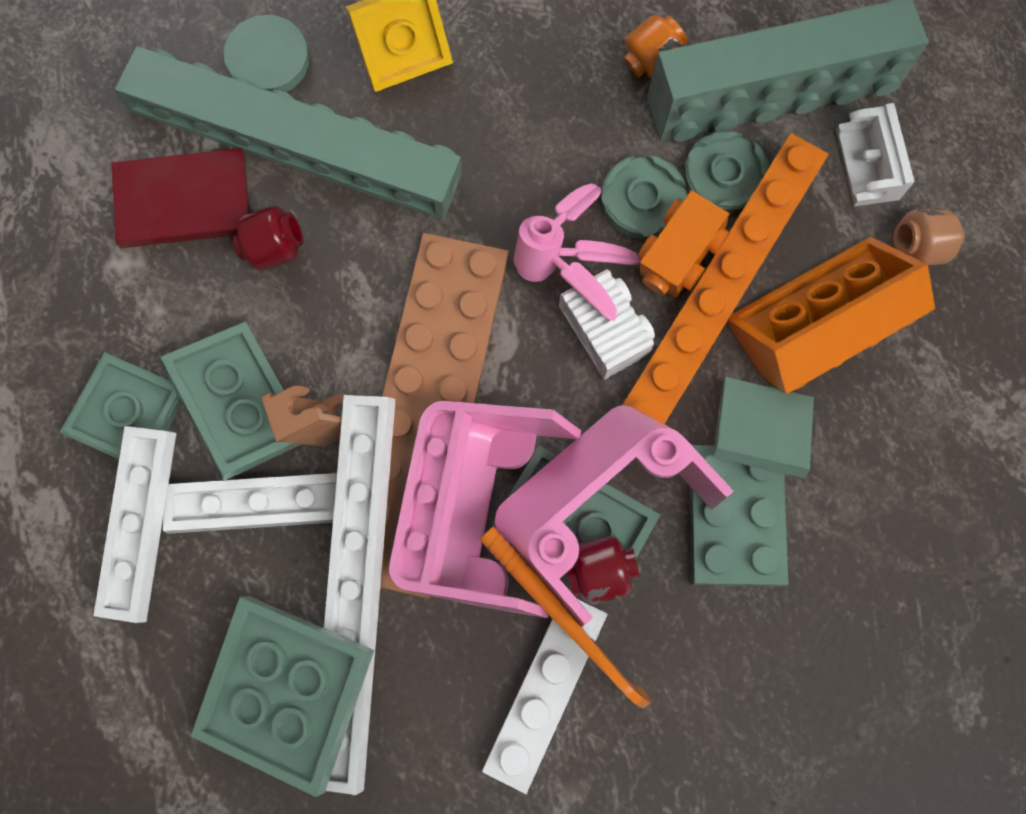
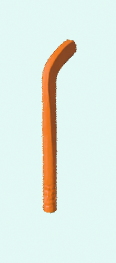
[479,526,652,708]

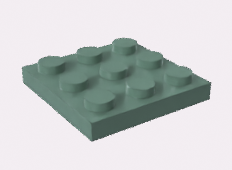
[191,596,375,797]

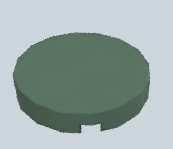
[223,14,309,92]
[683,131,769,215]
[600,155,686,240]

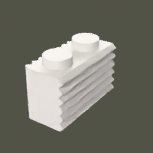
[559,269,655,380]

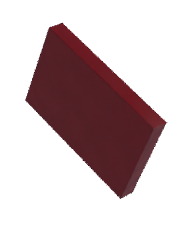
[111,148,250,249]

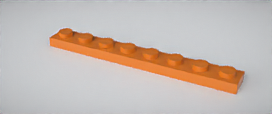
[622,133,829,424]

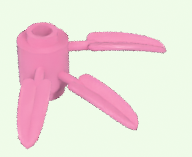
[513,183,640,321]

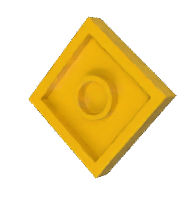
[346,0,453,92]

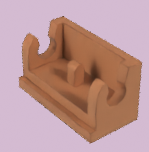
[261,386,344,447]

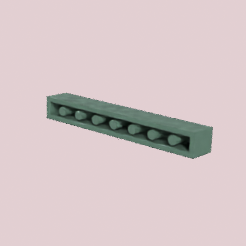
[115,46,462,220]

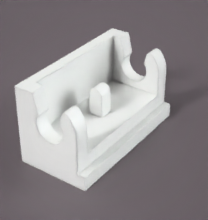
[835,103,914,206]

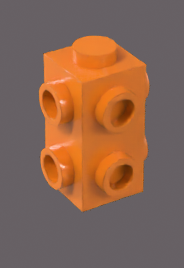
[638,190,730,298]

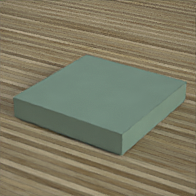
[60,352,182,460]
[713,377,814,479]

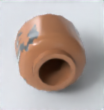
[893,208,964,266]

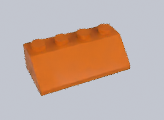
[727,237,935,395]

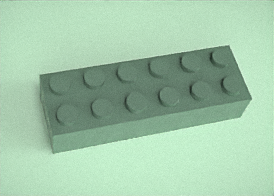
[647,0,929,142]

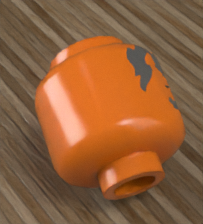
[624,15,688,79]

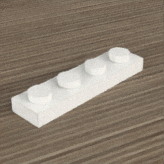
[93,426,176,623]
[163,473,337,534]
[482,599,608,794]

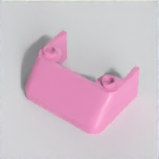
[389,401,581,618]
[495,406,734,627]

